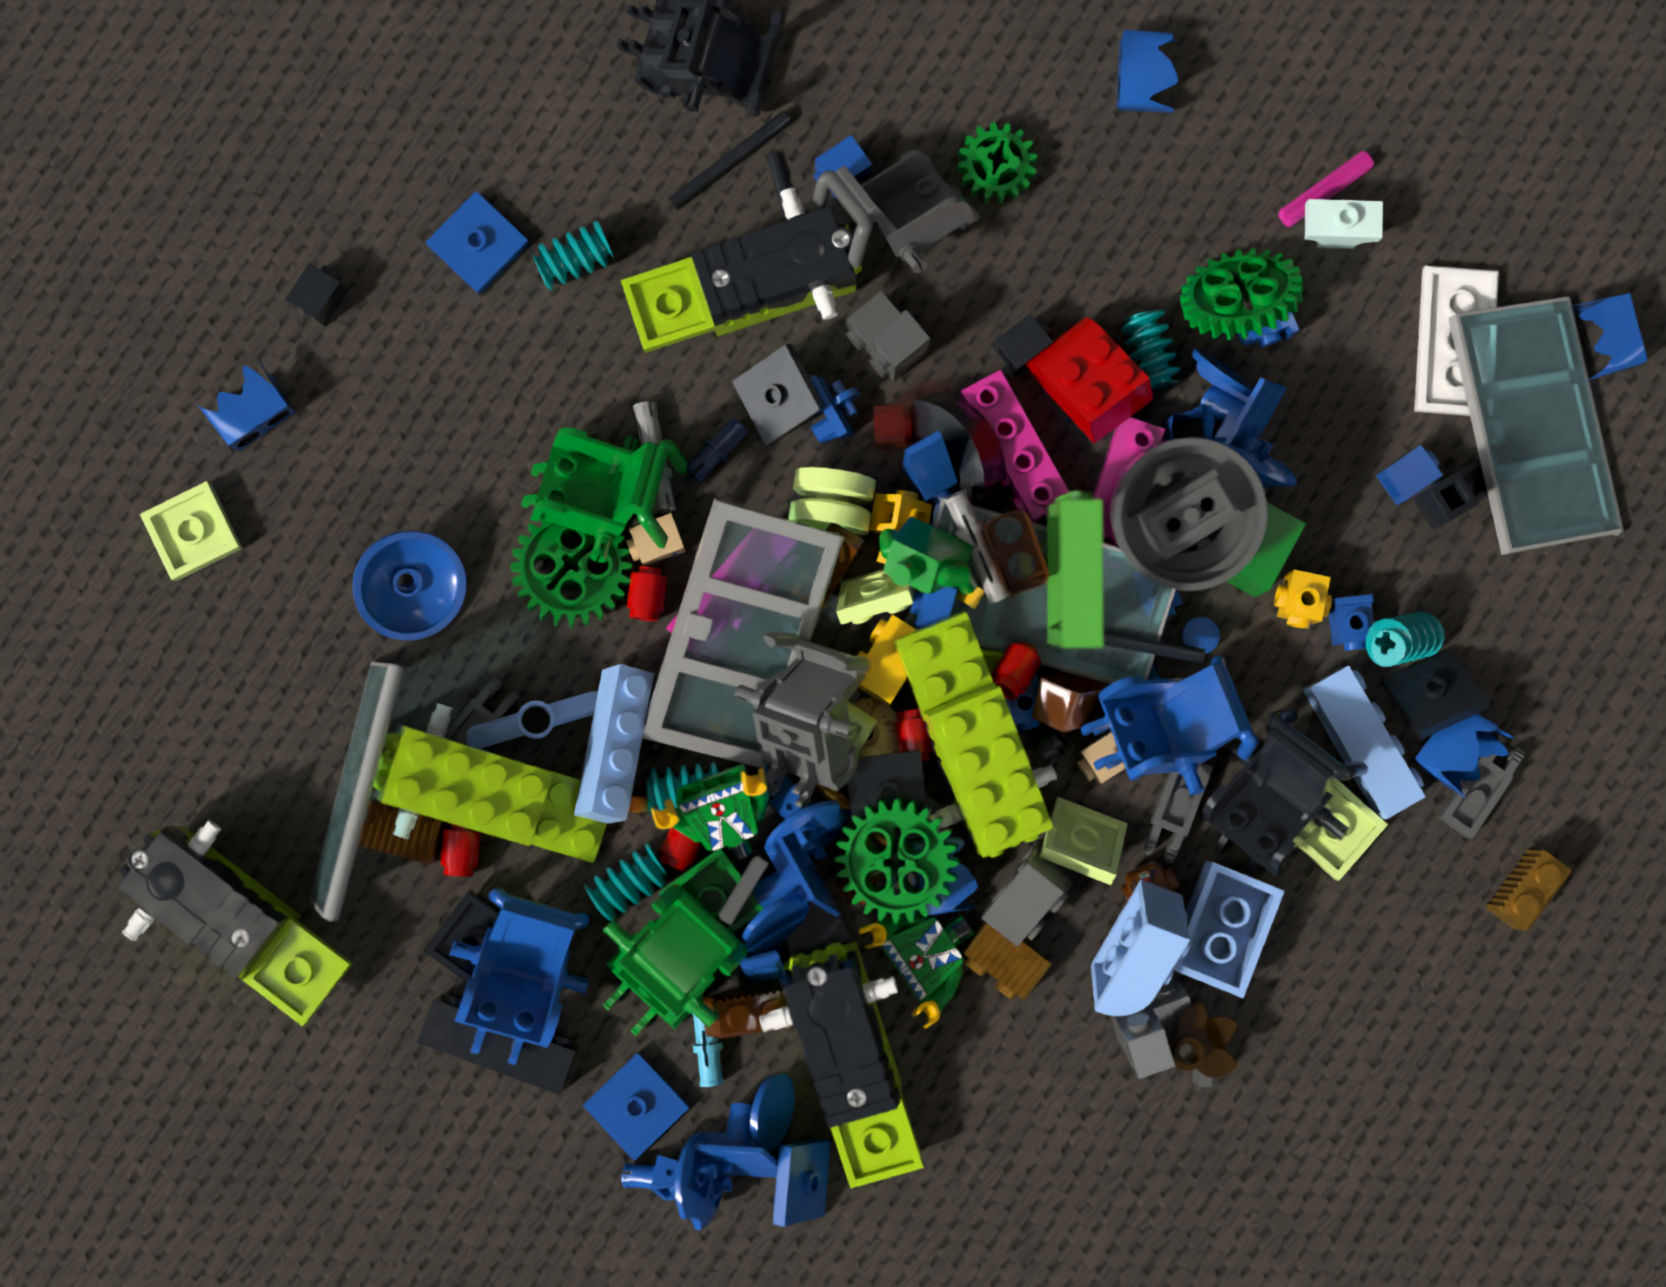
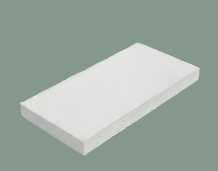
[1414,266,1499,417]

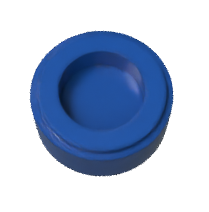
[1181,617,1220,654]

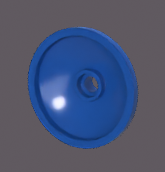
[352,530,466,640]

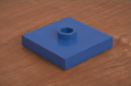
[425,191,530,295]
[583,1051,690,1161]
[773,1138,831,1227]

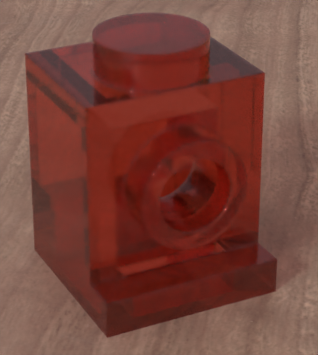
[873,405,912,450]

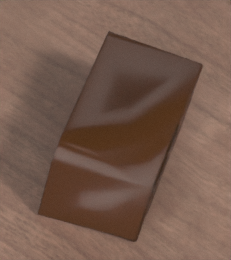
[985,508,1049,597]
[1031,672,1108,732]

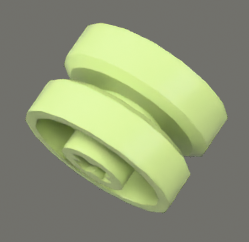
[789,467,876,535]

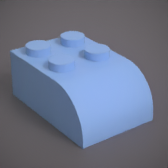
[1174,861,1284,998]
[1091,880,1191,1016]

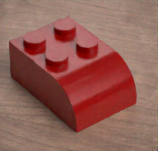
[1026,317,1153,444]

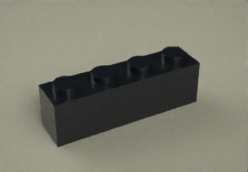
[417,993,580,1095]

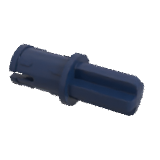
[686,418,748,484]

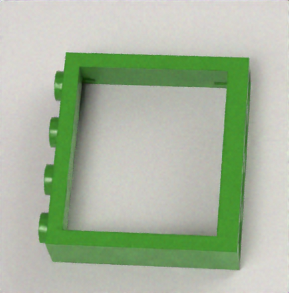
[1046,492,1103,648]

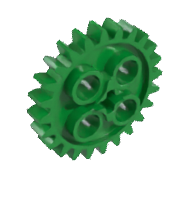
[1180,248,1304,340]
[510,519,632,628]
[835,797,961,924]

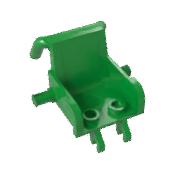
[521,428,688,563]
[602,884,748,1036]

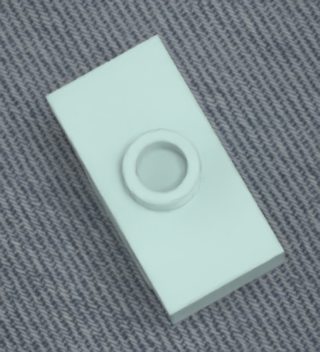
[1305,199,1383,249]

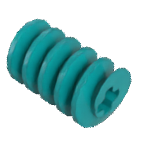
[531,220,614,291]
[1121,310,1180,391]
[1366,612,1445,667]
[647,762,719,816]
[584,842,668,921]

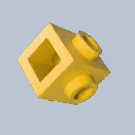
[869,490,932,534]
[1274,569,1332,629]

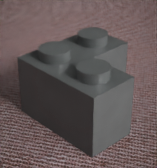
[846,291,930,382]
[981,839,1073,947]
[1110,978,1191,1079]

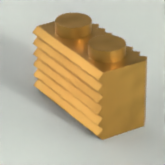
[1486,850,1572,932]
[962,922,1052,1000]

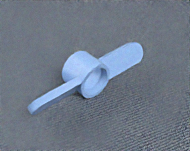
[466,691,598,748]

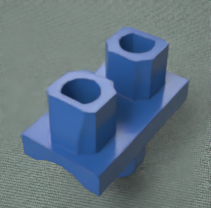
[810,374,860,444]

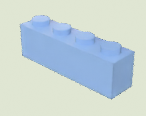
[574,664,654,823]
[1302,666,1425,819]

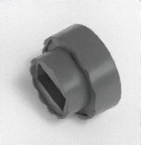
[1110,438,1267,591]

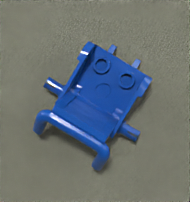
[1081,655,1258,796]
[450,887,590,1065]

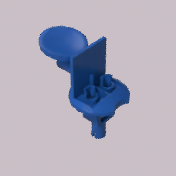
[1191,348,1297,488]
[742,765,851,953]
[621,1073,795,1230]

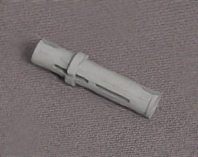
[633,401,676,514]
[944,490,1010,604]

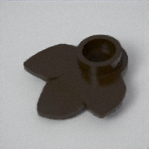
[1168,1003,1237,1077]

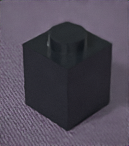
[285,263,348,327]
[993,313,1053,377]

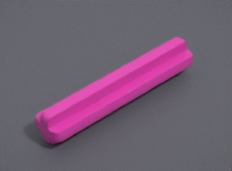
[1278,151,1374,227]

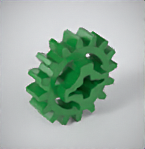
[957,122,1037,204]

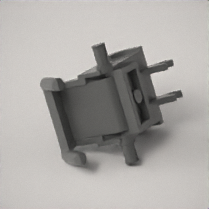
[810,149,980,273]
[735,632,871,808]

